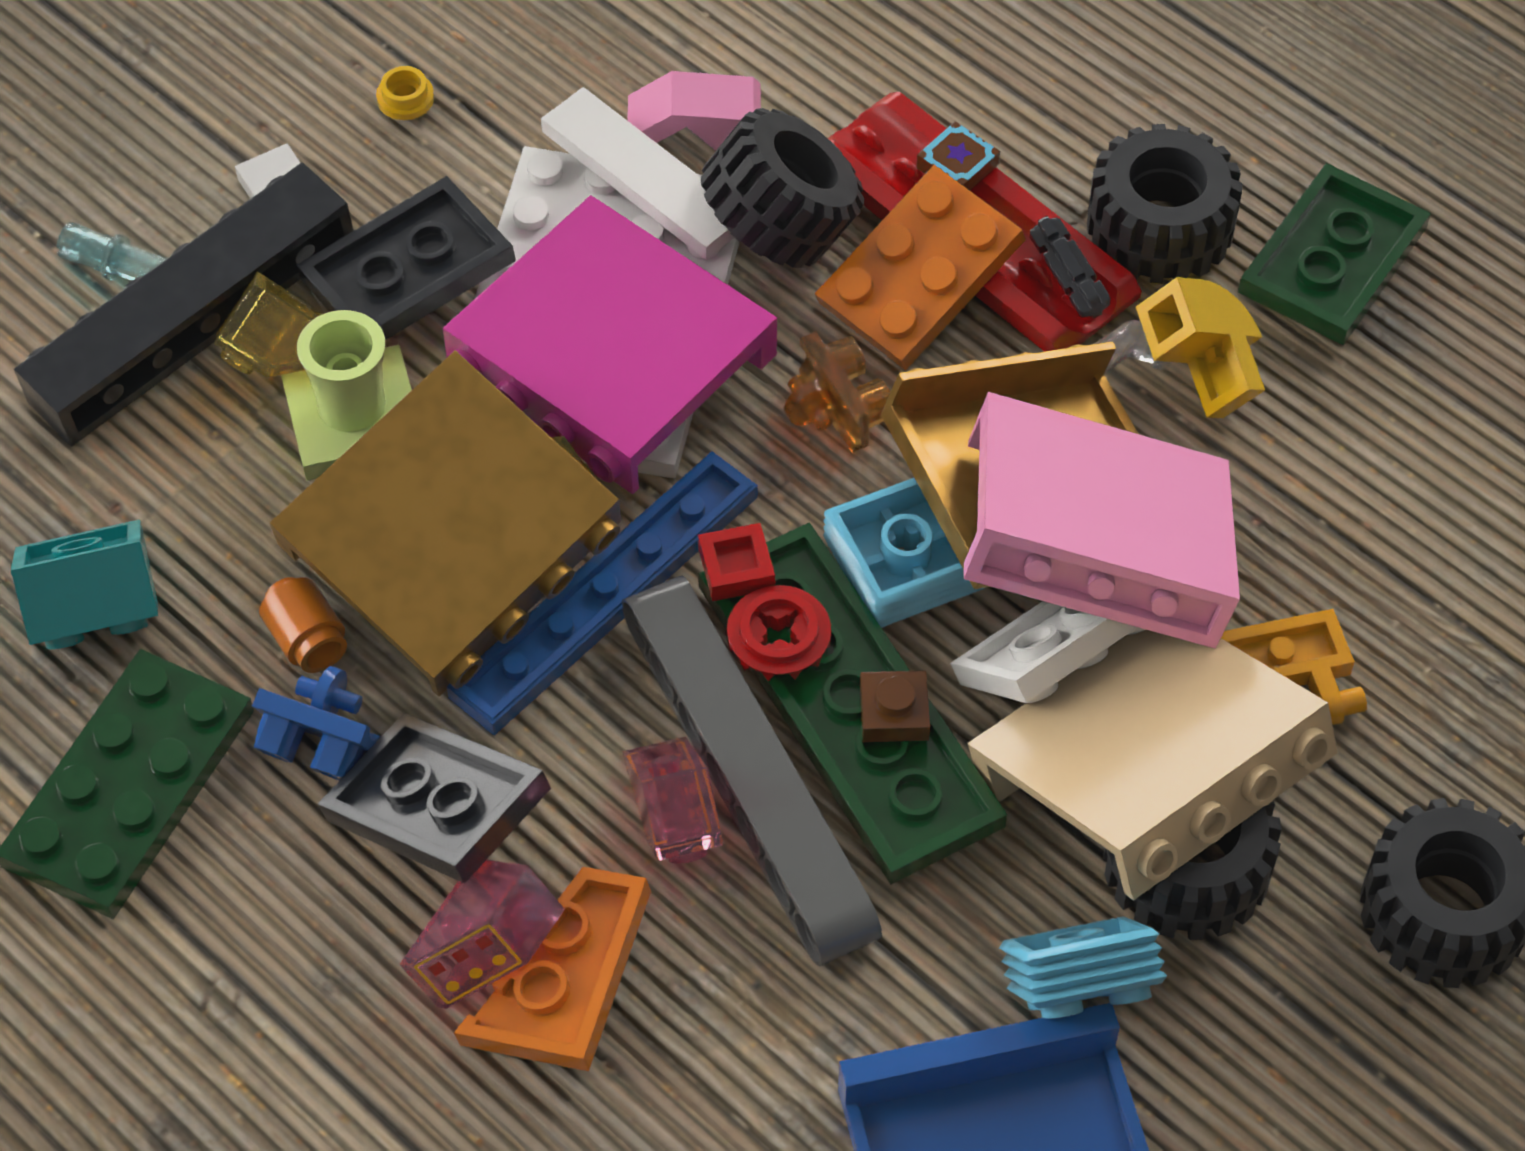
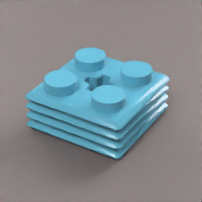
[823,478,985,628]
[999,916,1168,1019]

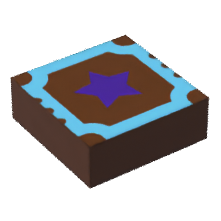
[916,121,1000,191]

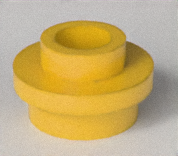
[376,66,434,120]

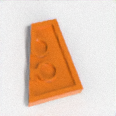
[454,867,651,1071]

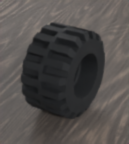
[700,108,864,268]
[1087,124,1243,284]
[1359,798,1525,988]
[1103,801,1282,940]

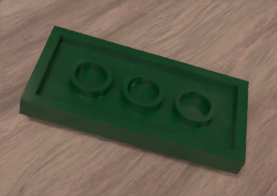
[0,649,254,920]

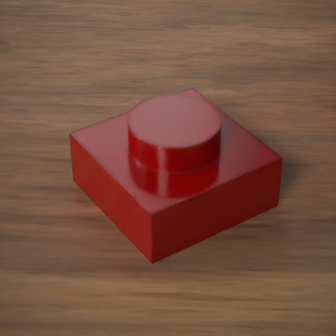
[698,523,775,601]

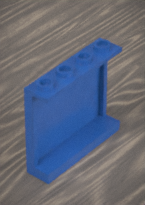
[838,1003,1149,1151]

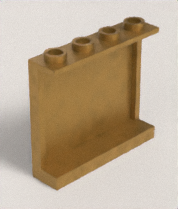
[881,342,1139,590]
[269,350,621,697]

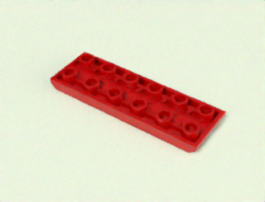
[828,92,1142,352]

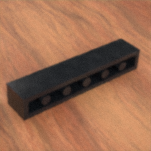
[14,162,354,447]

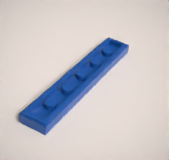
[447,451,758,736]

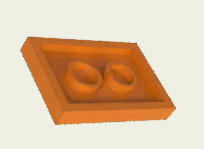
[814,165,1026,371]

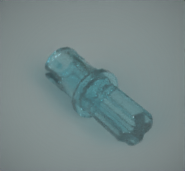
[57,222,166,281]

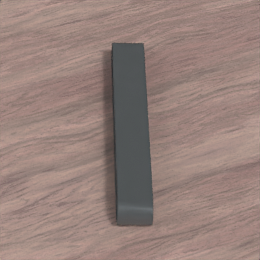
[622,575,882,966]

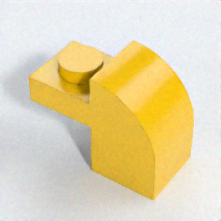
[1136,277,1265,419]

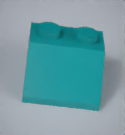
[11,519,158,649]

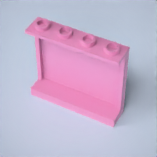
[963,392,1240,649]

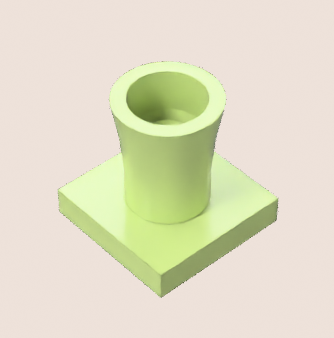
[280,310,412,481]

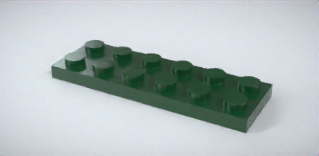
[698,522,1007,885]

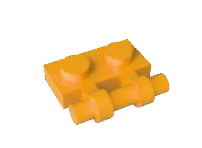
[1221,609,1367,725]

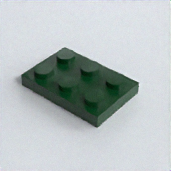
[1238,163,1431,345]

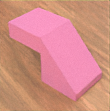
[628,71,761,151]

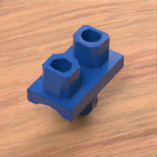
[252,666,381,781]

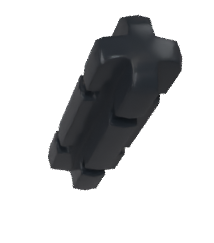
[1030,216,1111,319]

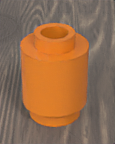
[259,577,347,673]

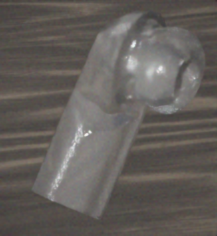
[1095,320,1176,374]

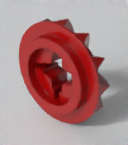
[727,585,831,681]

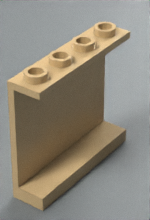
[967,630,1338,901]

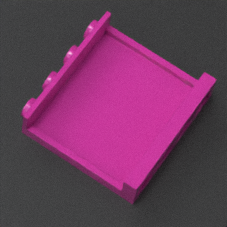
[443,195,777,494]

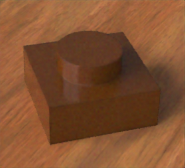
[860,670,930,742]

